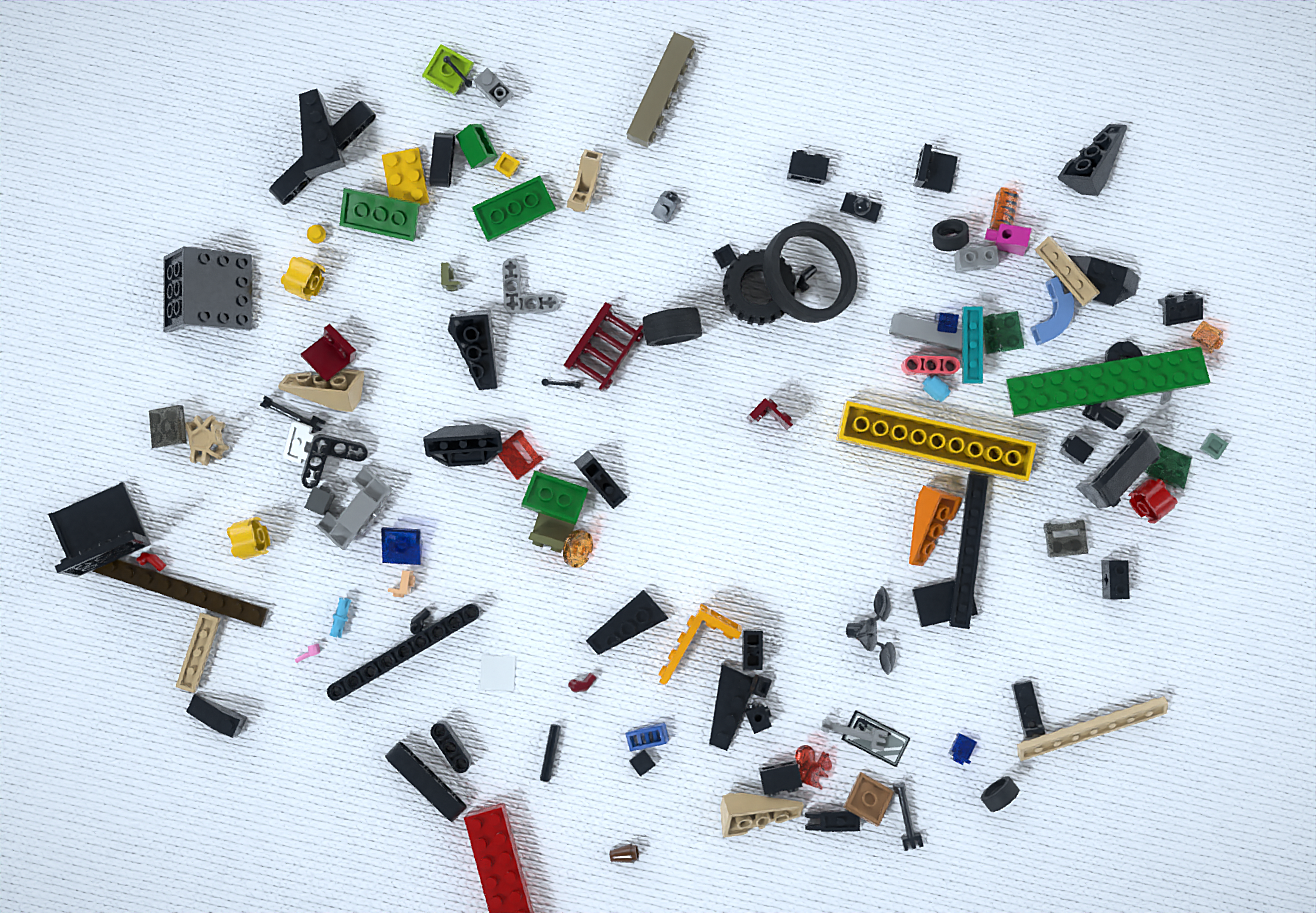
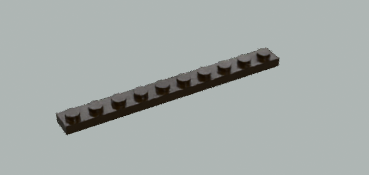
[92,559,269,627]

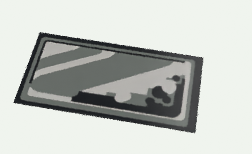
[841,710,910,767]

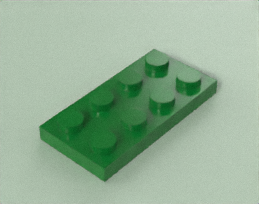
[471,175,557,242]
[339,187,420,242]

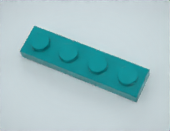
[962,306,983,384]

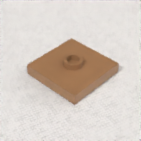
[843,772,895,827]

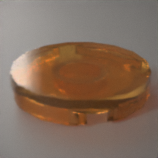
[563,529,593,568]

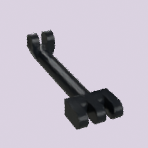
[259,395,326,433]
[893,782,924,851]

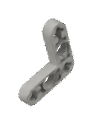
[502,258,560,314]

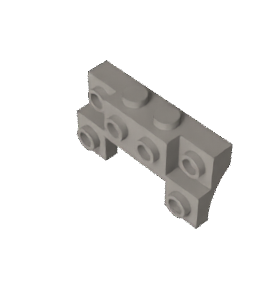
[315,466,393,550]

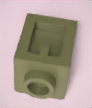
[441,262,462,292]

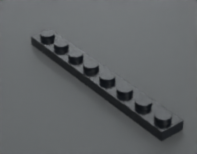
[949,473,989,630]

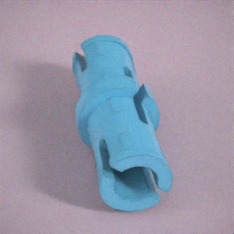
[329,597,352,638]

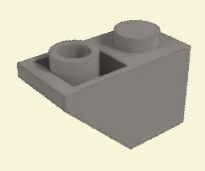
[474,67,514,108]

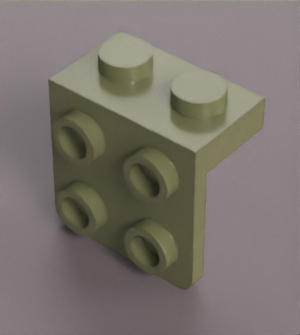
[528,513,575,553]

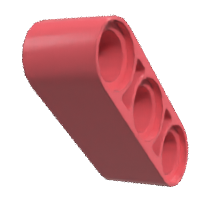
[901,355,960,376]

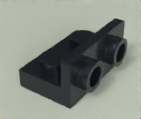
[1158,291,1203,326]

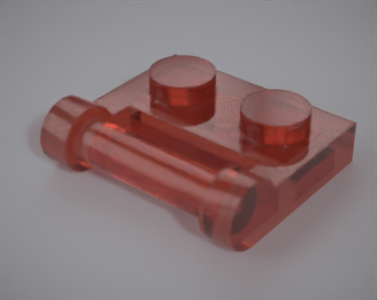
[497,430,544,481]

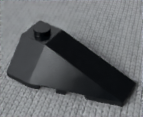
[1058,124,1127,196]

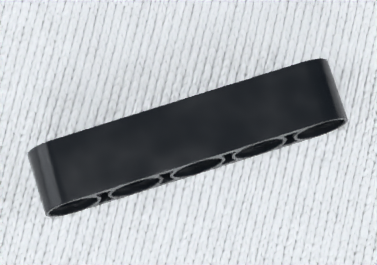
[385,741,467,822]

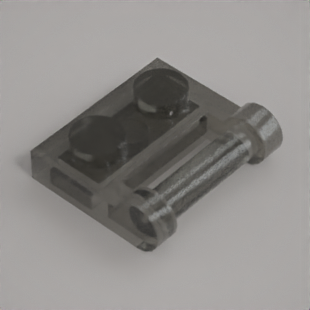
[1043,519,1088,558]

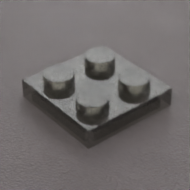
[148,405,187,448]

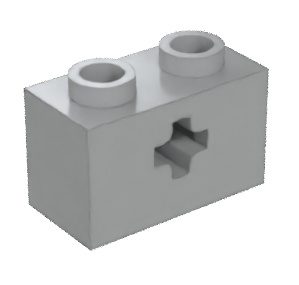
[954,245,999,273]

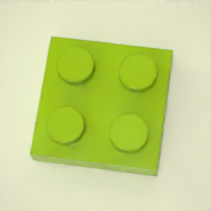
[422,44,474,96]

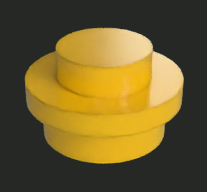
[307,225,326,244]

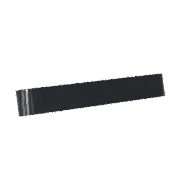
[269,101,376,205]

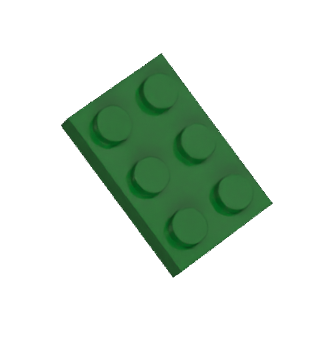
[521,470,589,525]

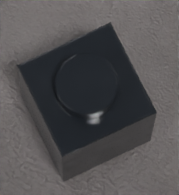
[1059,435,1094,465]

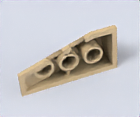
[278,369,364,412]
[720,793,804,838]

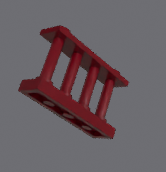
[563,301,644,392]

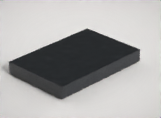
[912,580,978,627]

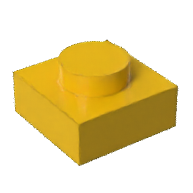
[494,152,520,179]

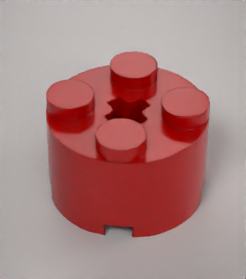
[1128,479,1178,524]

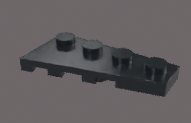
[586,589,669,655]
[709,664,754,751]

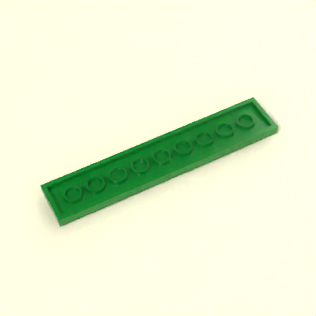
[1005,346,1211,417]

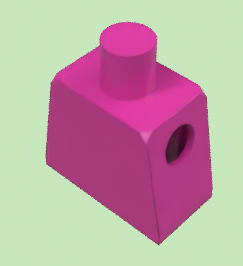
[984,224,1032,256]

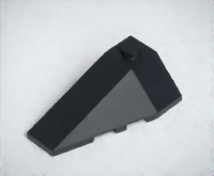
[449,310,498,390]

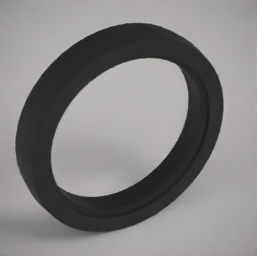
[763,221,858,323]

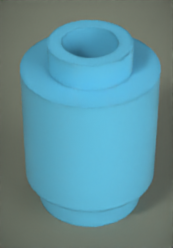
[922,375,951,402]

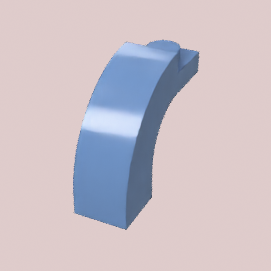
[1030,277,1074,346]

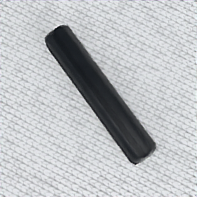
[540,724,561,782]

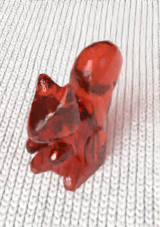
[795,745,832,790]

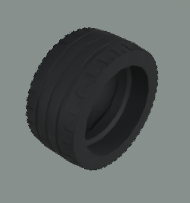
[642,307,702,346]

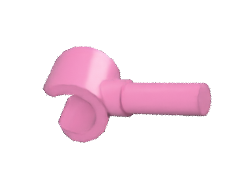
[295,644,320,663]

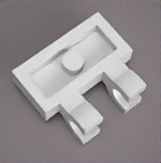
[283,421,324,464]

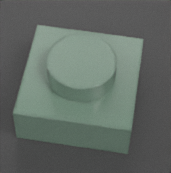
[1199,433,1229,460]

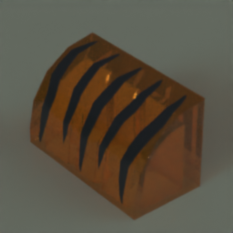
[989,187,1019,230]

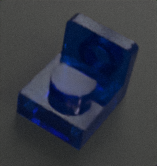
[935,312,959,333]
[948,732,977,765]

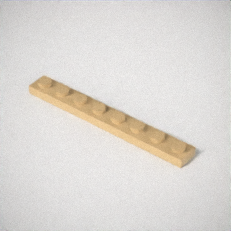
[1017,697,1168,761]

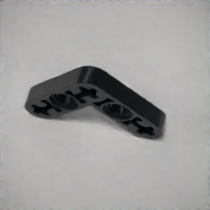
[301,434,368,489]

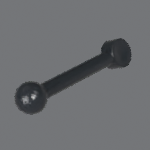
[443,56,473,88]
[541,378,581,389]

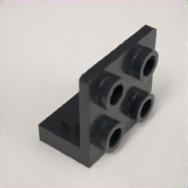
[913,143,958,194]

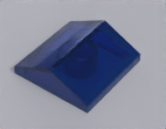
[381,527,423,565]

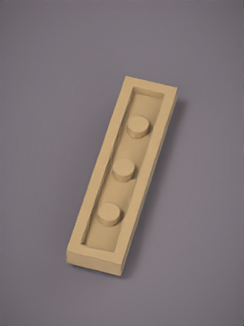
[1035,236,1100,306]
[175,612,221,693]

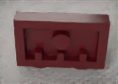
[301,323,356,382]
[746,398,793,430]

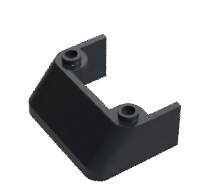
[1075,428,1160,508]

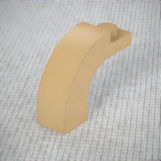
[567,149,603,212]

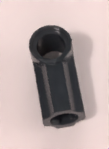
[1082,402,1124,430]

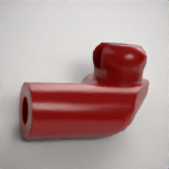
[136,552,167,572]

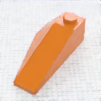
[909,485,963,566]

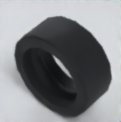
[932,219,969,252]
[980,776,1020,812]

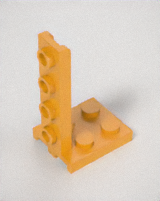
[658,603,742,685]

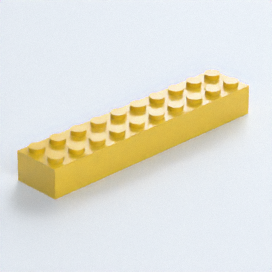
[836,401,1037,482]

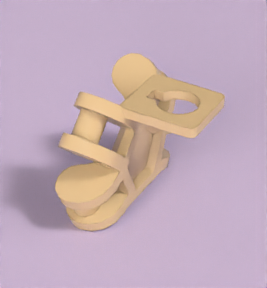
[184,415,230,466]

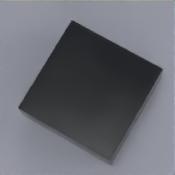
[712,244,737,270]
[748,674,772,698]
[629,749,656,777]

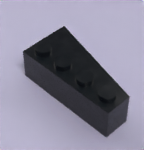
[299,88,346,178]

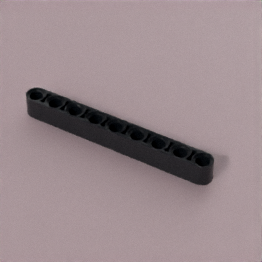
[327,603,482,701]

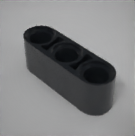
[429,132,455,188]
[430,720,472,773]

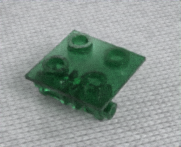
[983,311,1024,355]
[1144,442,1192,489]

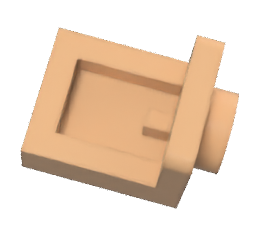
[388,570,415,598]

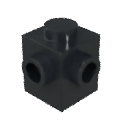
[744,701,772,734]

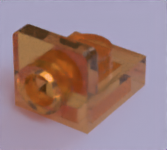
[1191,321,1224,354]

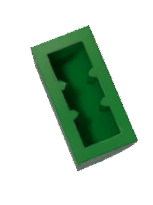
[456,124,498,169]

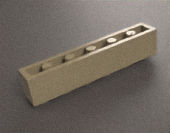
[626,32,696,148]

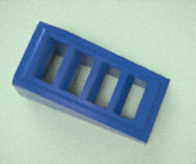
[625,722,669,752]

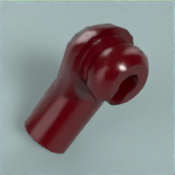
[568,672,597,693]

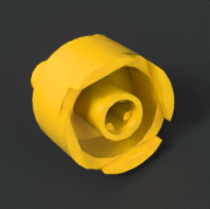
[281,256,325,301]
[227,517,270,560]

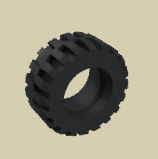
[722,249,797,326]

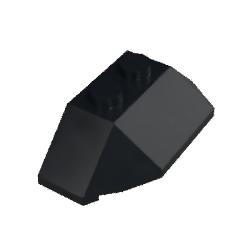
[1068,255,1140,307]
[423,424,503,467]

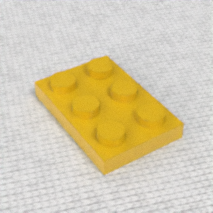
[381,148,430,206]

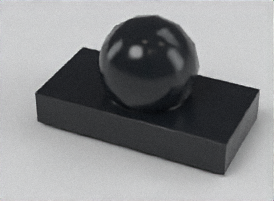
[840,192,882,224]

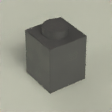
[304,485,335,516]

